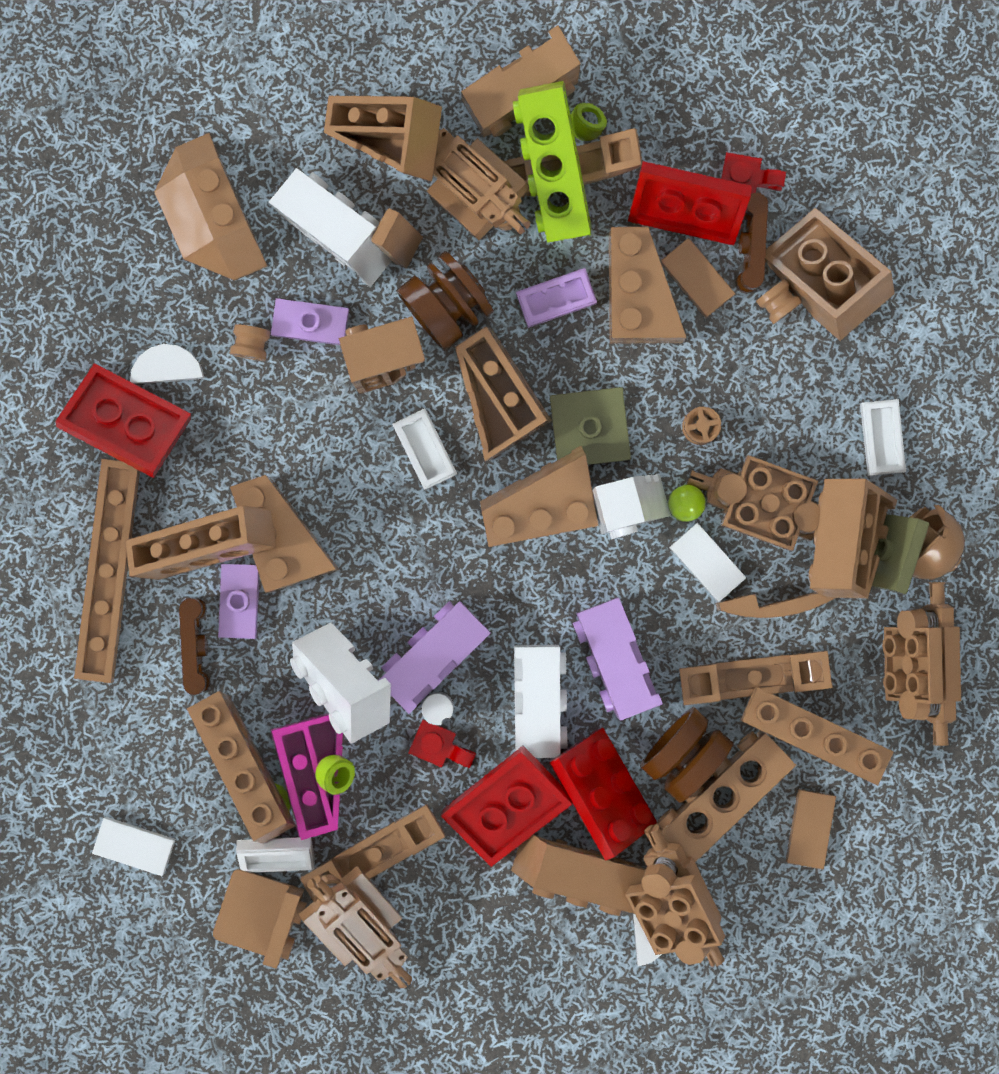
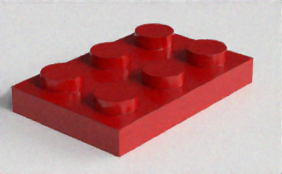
[627,161,752,246]
[55,363,191,478]
[550,727,657,861]
[441,746,572,867]

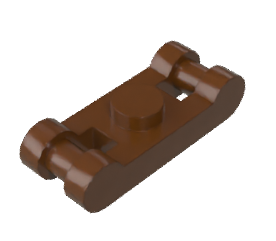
[735,193,768,294]
[179,598,211,695]

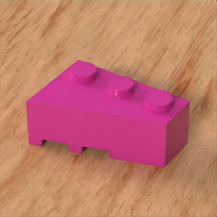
[270,713,343,840]

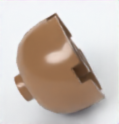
[910,505,965,580]

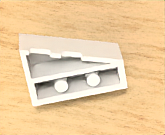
[269,168,392,287]
[592,474,671,539]
[290,623,391,744]
[514,645,567,758]

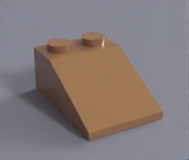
[765,208,895,341]

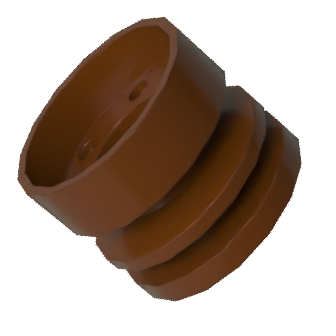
[396,251,493,352]

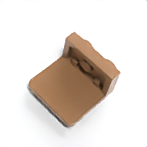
[213,869,307,969]

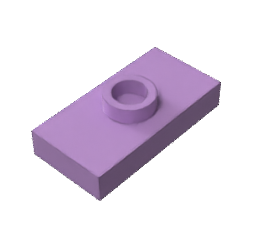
[516,268,597,328]
[271,298,349,345]
[218,564,259,639]

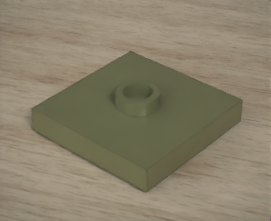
[549,387,631,465]
[872,514,929,594]

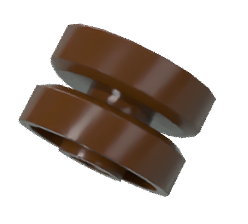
[640,707,734,803]

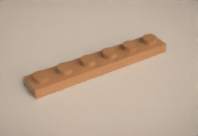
[74,459,140,683]

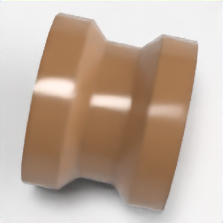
[756,279,803,325]
[229,324,271,361]
[682,407,721,445]

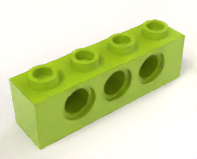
[513,81,592,243]

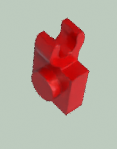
[721,152,786,194]
[408,719,476,768]

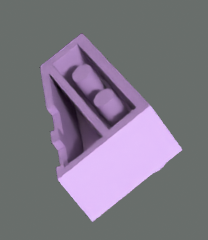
[573,597,663,721]
[378,601,491,714]

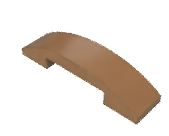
[504,128,643,197]
[715,592,835,618]
[679,651,832,705]
[300,804,446,902]

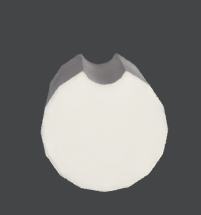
[422,692,454,725]

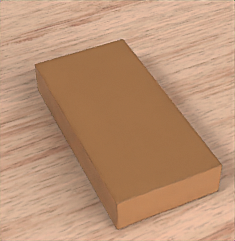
[371,208,423,269]
[660,238,735,318]
[786,789,836,869]

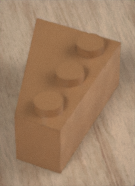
[461,25,581,138]
[324,96,442,182]
[609,227,686,344]
[338,316,425,394]
[455,326,552,461]
[480,446,598,547]
[230,475,340,593]
[809,479,897,599]
[511,834,645,916]

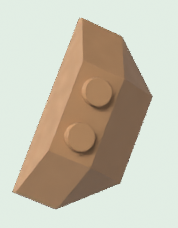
[154,133,268,281]

